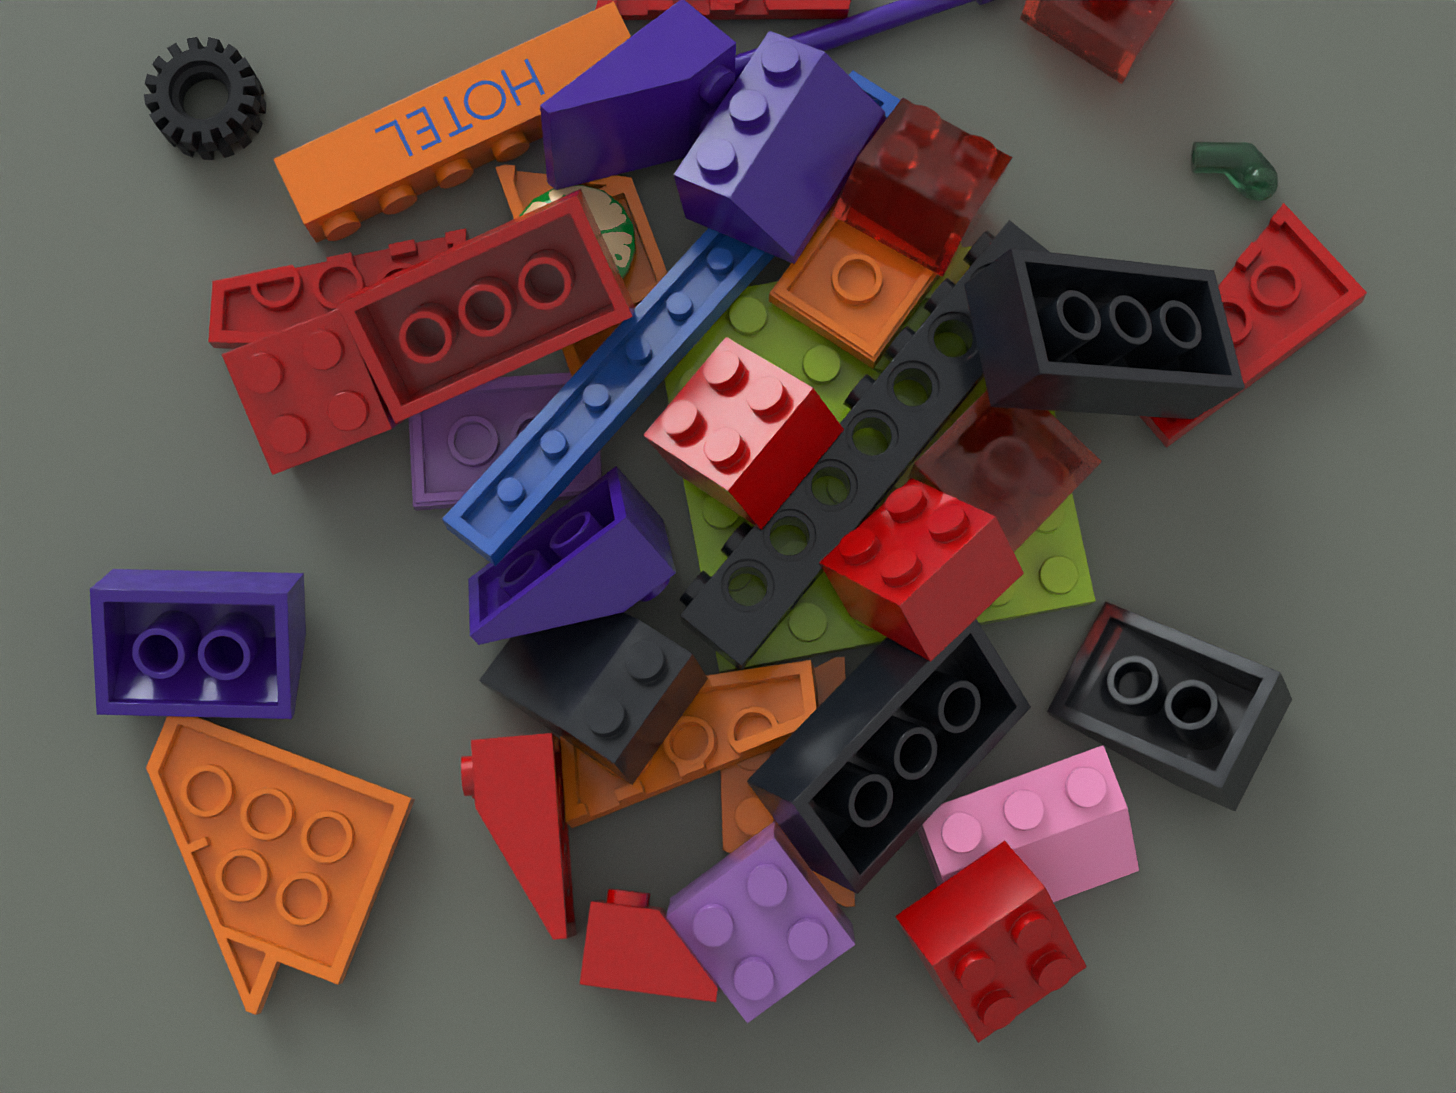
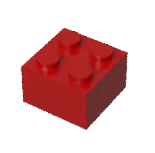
[221,309,404,475]
[643,337,844,529]
[819,478,1024,662]
[895,840,1087,1043]

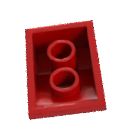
[461,733,576,940]

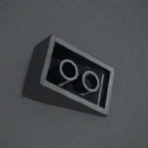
[1047,601,1292,811]
[479,612,708,785]

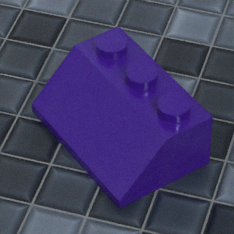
[674,31,886,264]
[90,569,306,719]

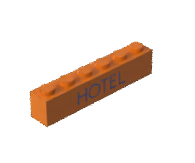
[273,1,631,243]

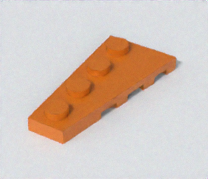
[560,660,819,828]

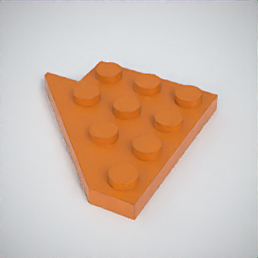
[146,716,415,1015]

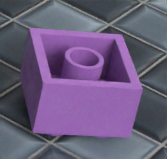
[666,821,855,1023]

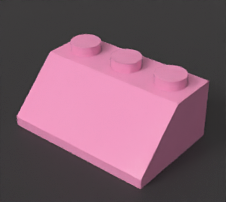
[917,745,1139,902]

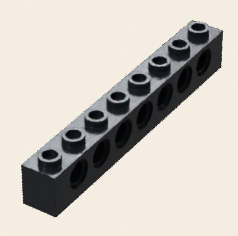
[679,220,1049,670]

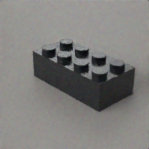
[964,248,1245,419]
[747,619,1031,894]

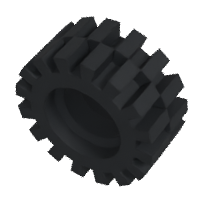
[144,37,266,160]

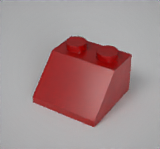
[579,888,718,1002]

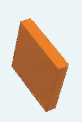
[769,196,945,369]

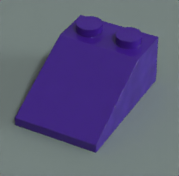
[540,0,736,190]
[468,466,676,645]

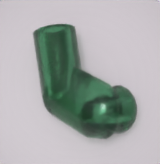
[1191,142,1278,201]

